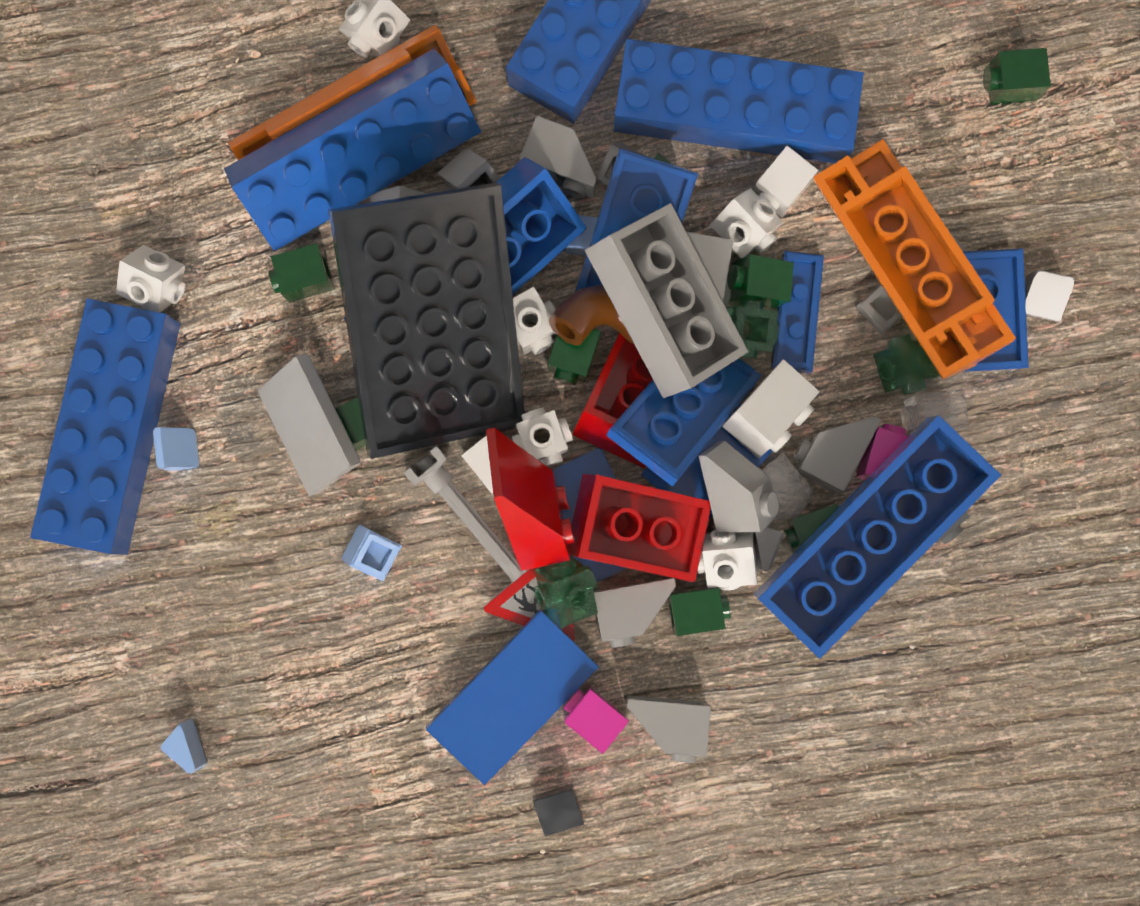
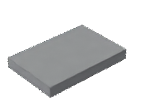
[257,353,361,497]

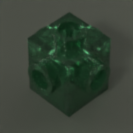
[726,300,779,359]
[873,334,941,396]
[534,555,598,628]

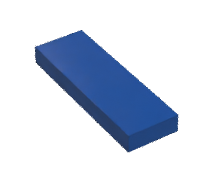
[771,251,824,374]

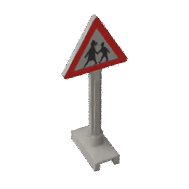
[404,445,575,641]

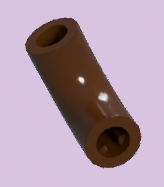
[548,284,633,346]

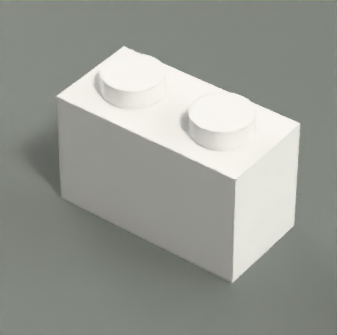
[722,359,820,459]

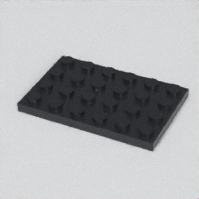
[328,183,525,459]

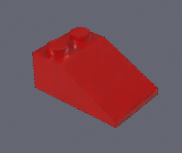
[572,333,653,469]
[486,428,575,571]
[568,474,711,582]

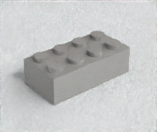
[585,203,748,398]

